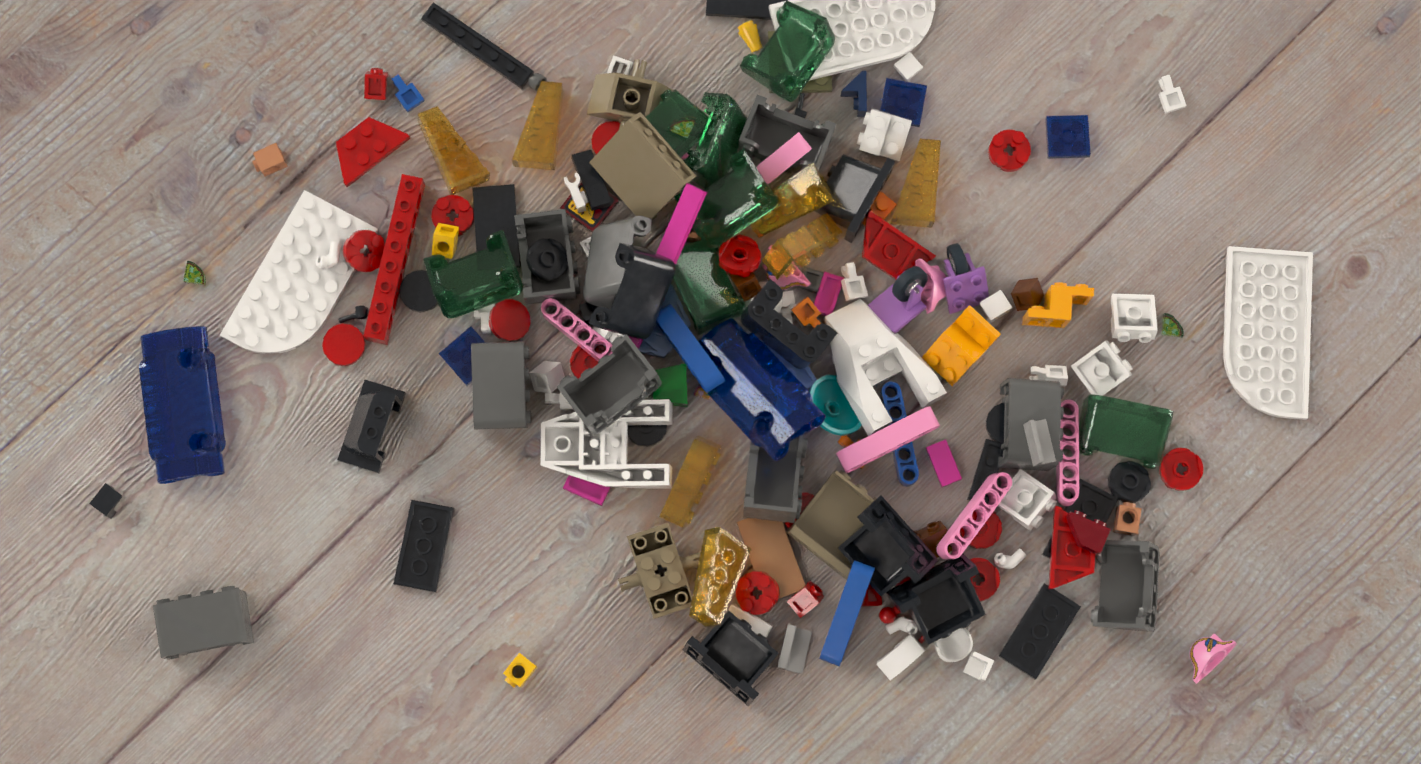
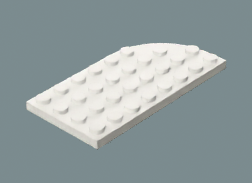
[769,0,935,85]
[220,190,379,354]
[1223,246,1313,420]

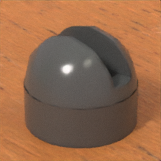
[528,73,547,91]

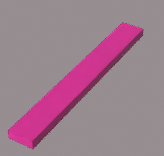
[629,183,707,349]

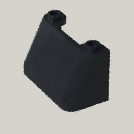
[589,243,676,339]

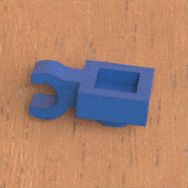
[392,74,424,113]

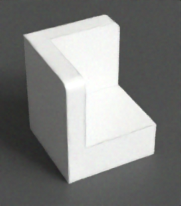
[980,290,1012,323]
[529,361,565,393]
[963,651,994,681]

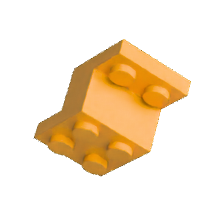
[1022,282,1094,328]
[922,305,1001,386]

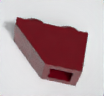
[1066,510,1111,555]

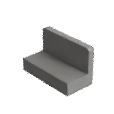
[1023,419,1056,467]
[777,624,812,674]

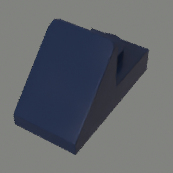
[840,71,867,117]

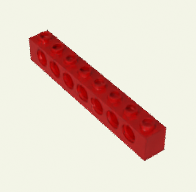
[363,174,425,345]

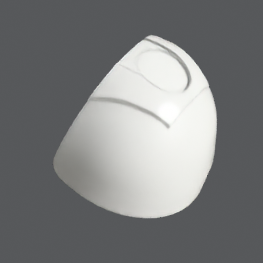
[934,628,973,662]

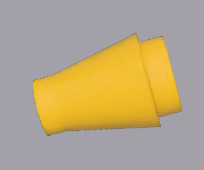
[737,20,763,53]

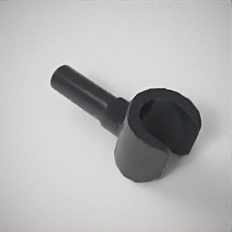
[794,93,807,118]
[338,306,368,323]

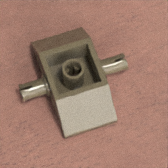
[587,59,677,132]
[618,523,704,619]

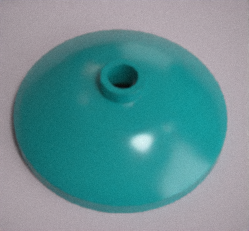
[808,375,862,436]

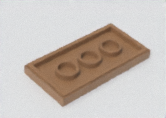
[737,518,805,599]

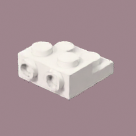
[857,109,912,161]
[1111,294,1158,343]
[1071,341,1133,400]
[998,469,1057,531]

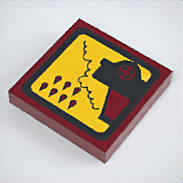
[560,183,619,232]

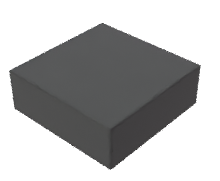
[798,266,824,294]

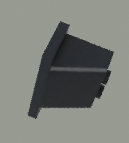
[813,154,895,243]
[337,380,406,474]
[838,495,938,597]
[886,554,986,645]
[682,611,779,706]

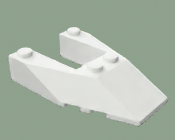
[824,299,947,436]
[541,399,673,489]

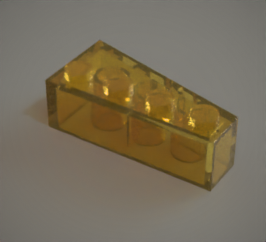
[512,81,564,170]
[418,106,490,195]
[890,138,941,228]
[744,162,834,238]
[762,213,843,280]
[659,435,721,528]
[689,527,751,627]

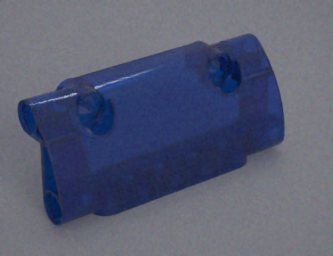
[698,318,826,461]
[139,326,226,484]

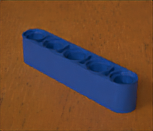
[656,303,725,393]
[880,382,919,487]
[819,560,875,667]

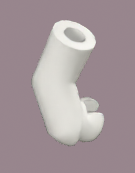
[316,242,342,270]
[994,548,1026,569]
[885,617,918,635]

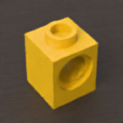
[432,223,459,259]
[503,653,538,688]

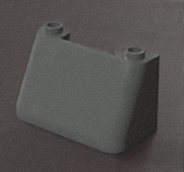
[583,216,652,309]
[1090,540,1160,632]

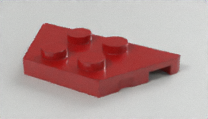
[336,117,411,187]
[862,211,936,280]
[1048,506,1095,589]

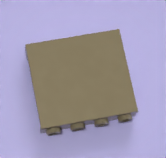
[589,112,696,220]
[786,470,877,580]

